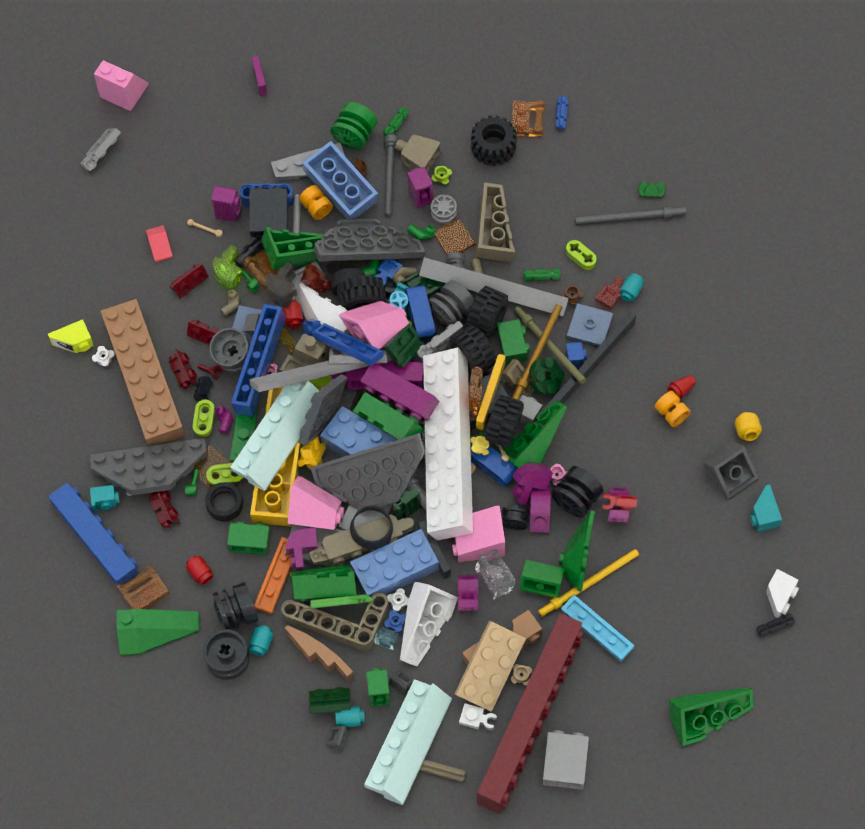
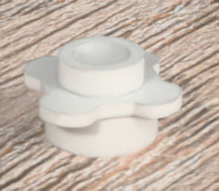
[92,346,115,366]
[387,588,409,611]

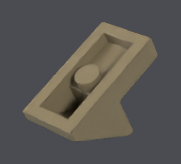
[502,359,534,397]

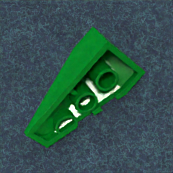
[498,400,567,469]
[559,510,595,592]
[117,609,200,656]

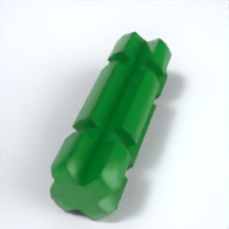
[383,107,409,136]
[524,268,560,281]

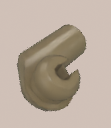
[393,267,417,284]
[220,290,240,317]

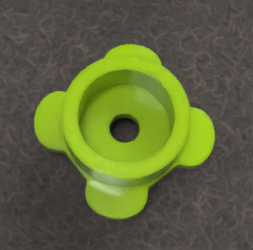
[431,166,452,185]

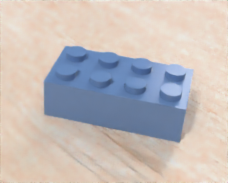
[303,141,378,219]
[320,406,397,457]
[350,529,439,603]

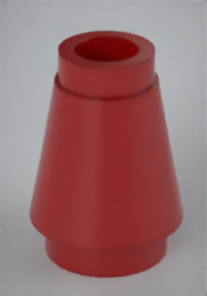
[667,375,696,399]

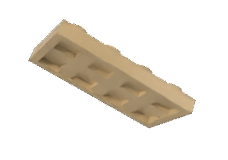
[455,621,526,712]

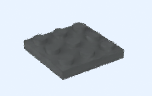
[299,374,347,446]

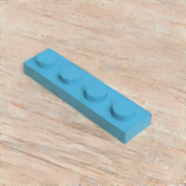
[561,595,635,662]

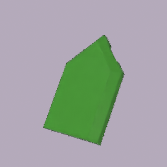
[311,594,373,608]

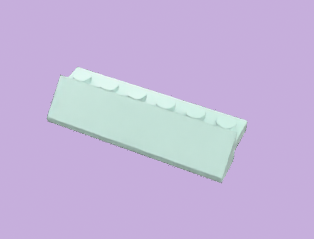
[230,381,319,491]
[364,679,452,805]

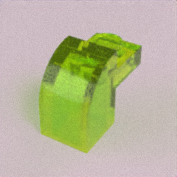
[213,245,243,290]

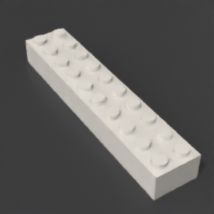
[423,348,473,541]

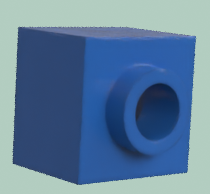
[566,342,587,368]

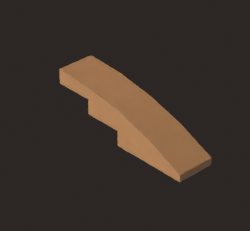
[284,625,354,682]

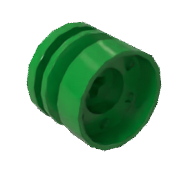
[330,102,378,150]

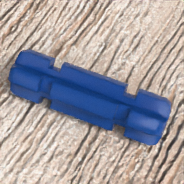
[555,96,568,130]

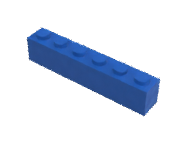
[231,304,286,417]
[48,483,138,588]

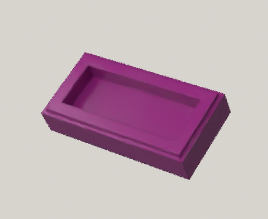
[252,56,267,96]

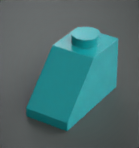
[750,484,782,532]

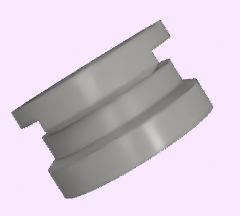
[431,195,457,224]

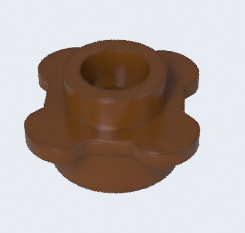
[352,157,367,177]
[561,284,584,305]

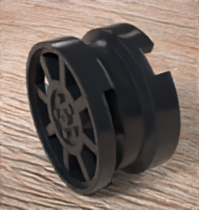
[502,505,529,530]

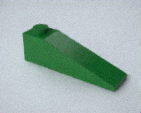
[669,688,754,746]

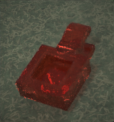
[300,264,331,293]
[595,276,624,310]

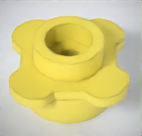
[470,436,490,455]

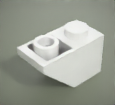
[766,569,799,618]

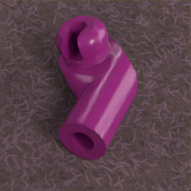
[215,405,233,434]

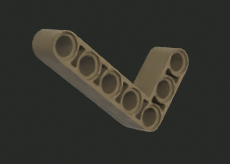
[281,593,389,651]

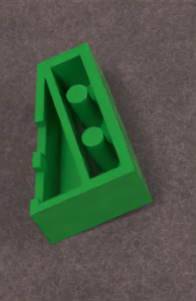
[261,227,324,270]
[353,392,424,440]
[290,564,356,601]

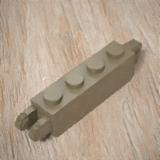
[309,515,414,566]

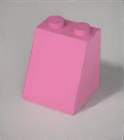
[94,60,149,111]
[339,301,409,349]
[288,476,345,530]
[452,506,505,563]

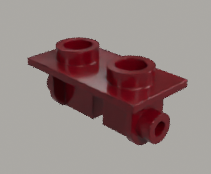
[169,263,209,299]
[187,320,220,345]
[169,349,198,390]
[149,491,180,529]

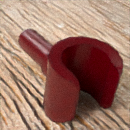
[197,364,223,380]

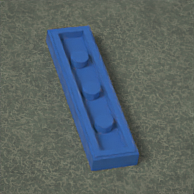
[312,323,384,366]

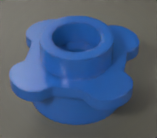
[384,610,406,632]

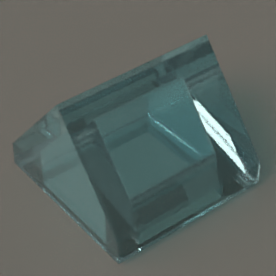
[375,627,399,650]

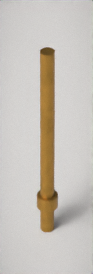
[512,304,563,400]

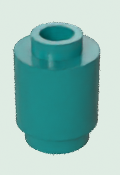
[619,273,644,302]
[249,625,274,656]
[335,706,365,727]

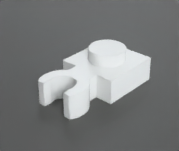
[459,703,497,730]

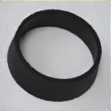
[350,505,393,549]

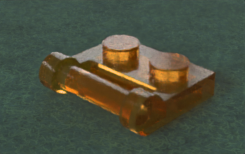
[511,100,545,137]
[242,250,290,290]
[469,367,483,415]
[117,565,169,609]

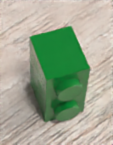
[497,319,530,365]
[227,522,271,555]
[519,560,565,598]
[366,668,391,707]

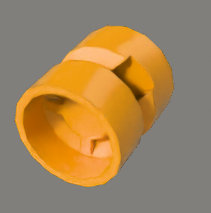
[299,185,333,220]
[654,391,691,427]

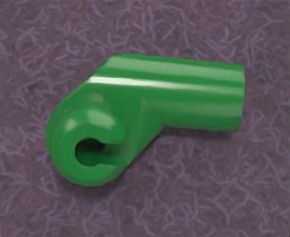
[407,224,435,240]
[362,259,380,277]

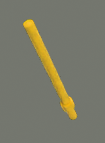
[538,549,639,617]

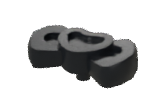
[193,376,213,402]

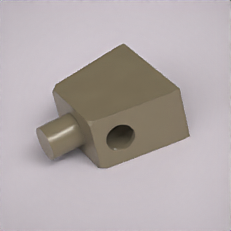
[395,135,441,173]
[293,334,329,364]

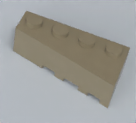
[475,183,515,263]

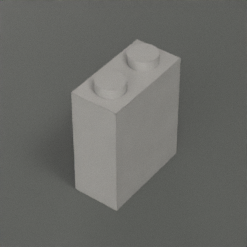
[543,730,589,790]

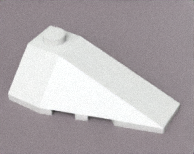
[294,283,351,350]
[400,582,458,666]

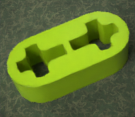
[566,240,597,270]

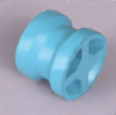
[388,291,408,311]

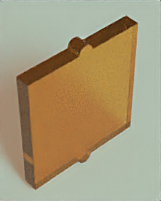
[434,219,475,255]
[191,445,230,488]

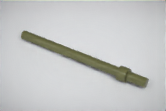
[514,306,586,384]

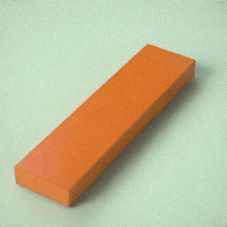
[254,537,291,615]

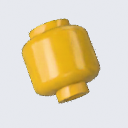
[734,412,762,441]

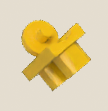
[298,436,326,469]

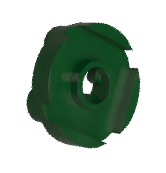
[529,357,565,395]

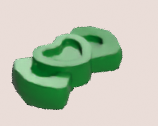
[638,181,666,197]

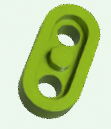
[193,400,215,438]
[206,463,244,485]

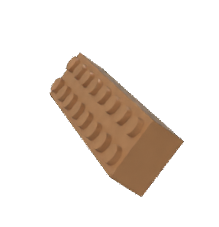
[101,299,185,446]

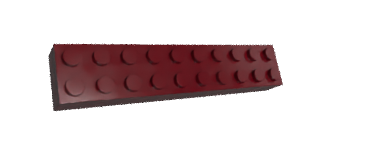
[477,613,584,814]

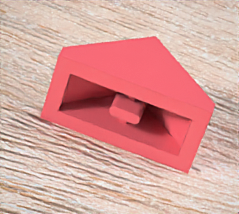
[146,225,173,263]

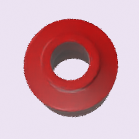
[282,300,304,329]
[185,555,214,585]

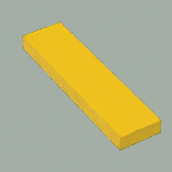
[476,354,506,431]

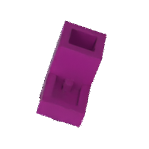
[513,463,553,505]
[608,487,629,522]
[530,488,551,533]
[286,527,318,571]
[458,575,478,611]

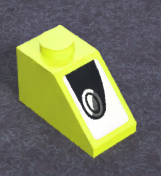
[48,319,94,353]

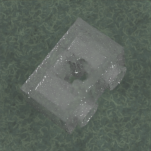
[475,550,516,600]

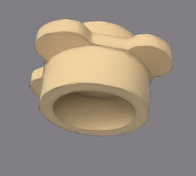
[511,664,532,686]

